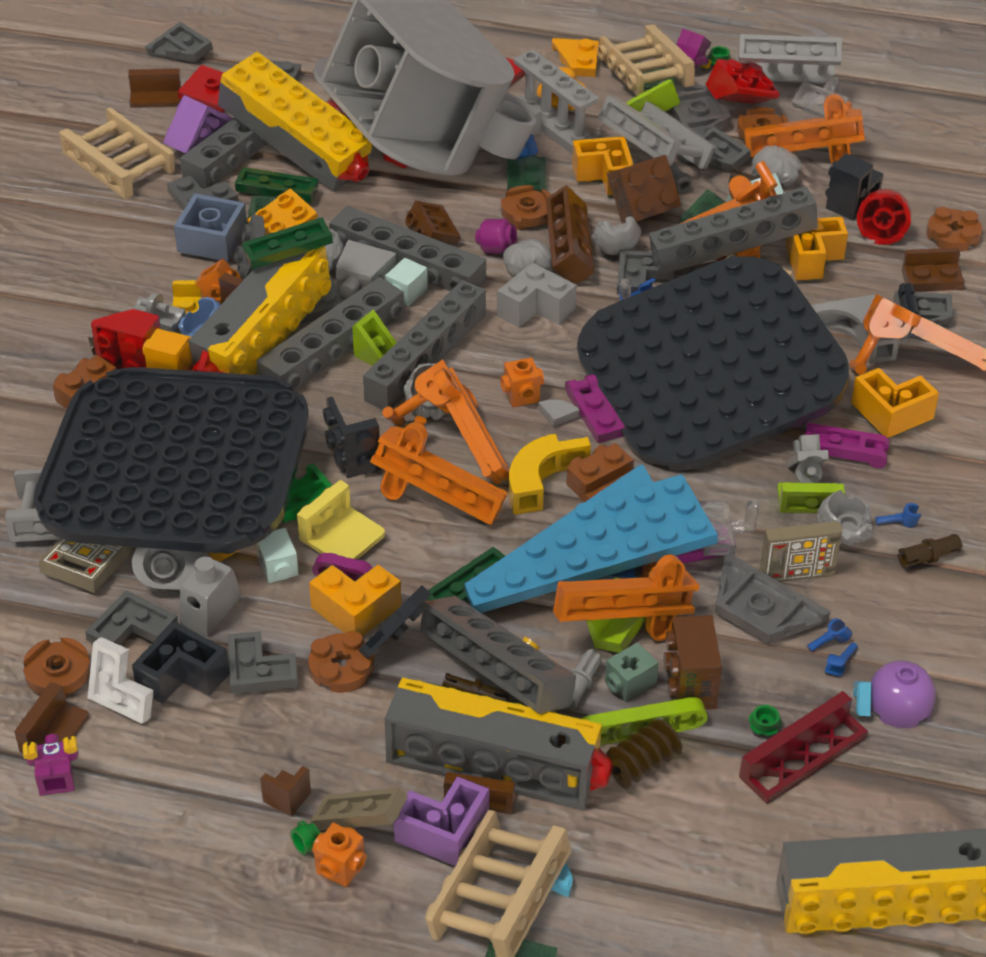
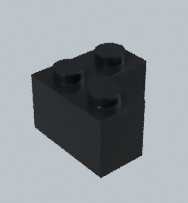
[825,153,884,221]
[132,621,230,704]

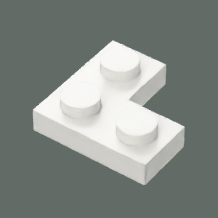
[88,637,154,724]

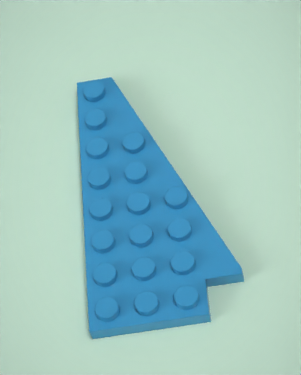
[464,464,718,613]

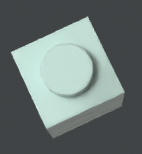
[385,258,428,307]
[256,528,299,583]

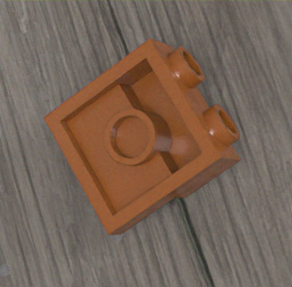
[52,355,117,409]
[566,443,634,502]

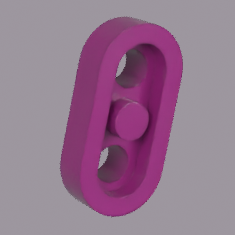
[312,553,373,581]

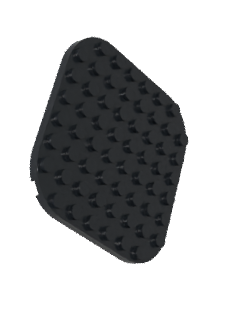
[577,256,850,470]
[34,367,310,554]

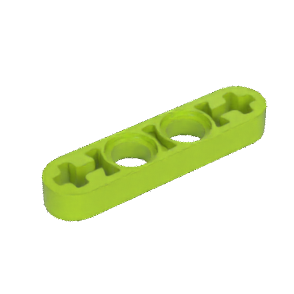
[582,697,708,746]

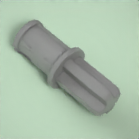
[566,649,602,710]

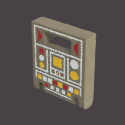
[759,521,843,582]
[39,538,135,593]

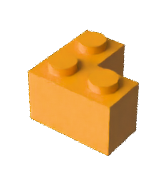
[572,136,633,196]
[785,217,848,280]
[143,328,194,371]
[851,368,939,438]
[309,564,402,637]

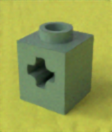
[605,642,659,702]

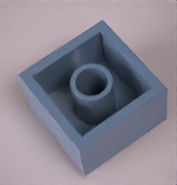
[174,193,247,262]

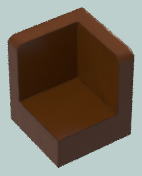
[260,766,311,817]

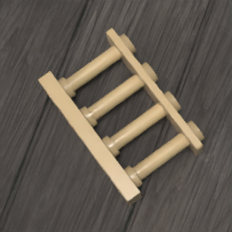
[597,24,695,96]
[59,107,175,200]
[425,810,572,957]

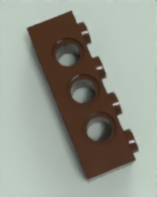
[546,185,595,284]

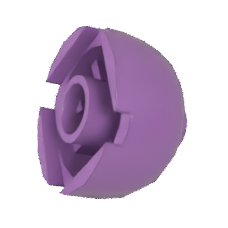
[871,661,936,728]

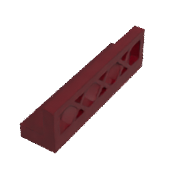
[739,691,868,804]

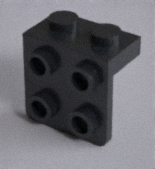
[323,397,382,478]

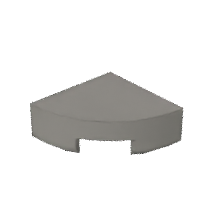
[538,399,579,427]

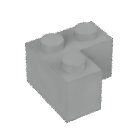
[497,262,577,328]

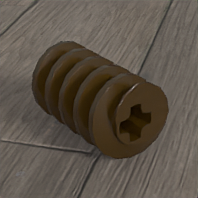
[606,719,683,790]

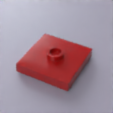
[177,65,225,113]

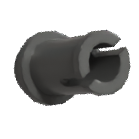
[670,163,692,193]

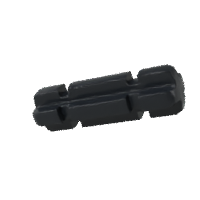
[898,283,919,333]

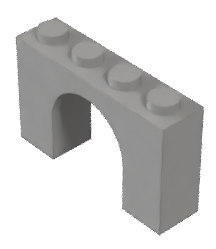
[811,294,900,364]

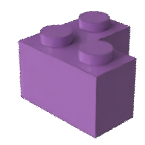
[163,95,233,154]
[394,777,489,866]

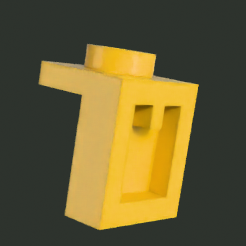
[172,280,202,314]

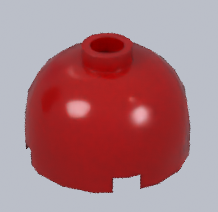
[857,189,912,245]

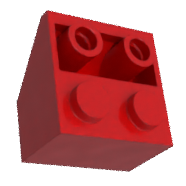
[705,59,780,104]
[91,309,161,369]

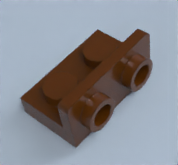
[405,200,461,246]
[901,247,965,292]

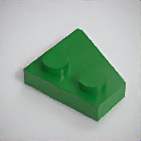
[282,463,333,523]

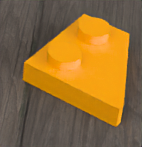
[552,38,599,77]

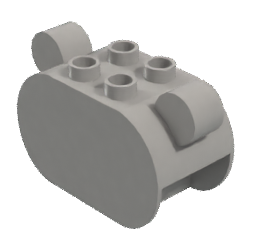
[313,0,536,175]

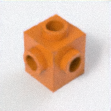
[195,258,241,304]
[500,357,544,408]
[312,823,367,888]

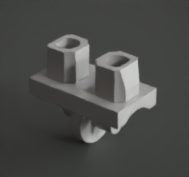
[133,292,186,333]
[787,435,829,483]

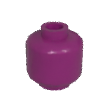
[475,218,517,254]

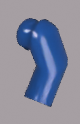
[516,134,538,162]

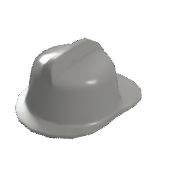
[132,547,209,590]

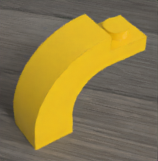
[509,433,591,515]

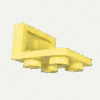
[297,480,385,560]

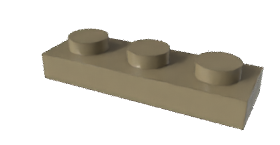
[310,788,408,830]

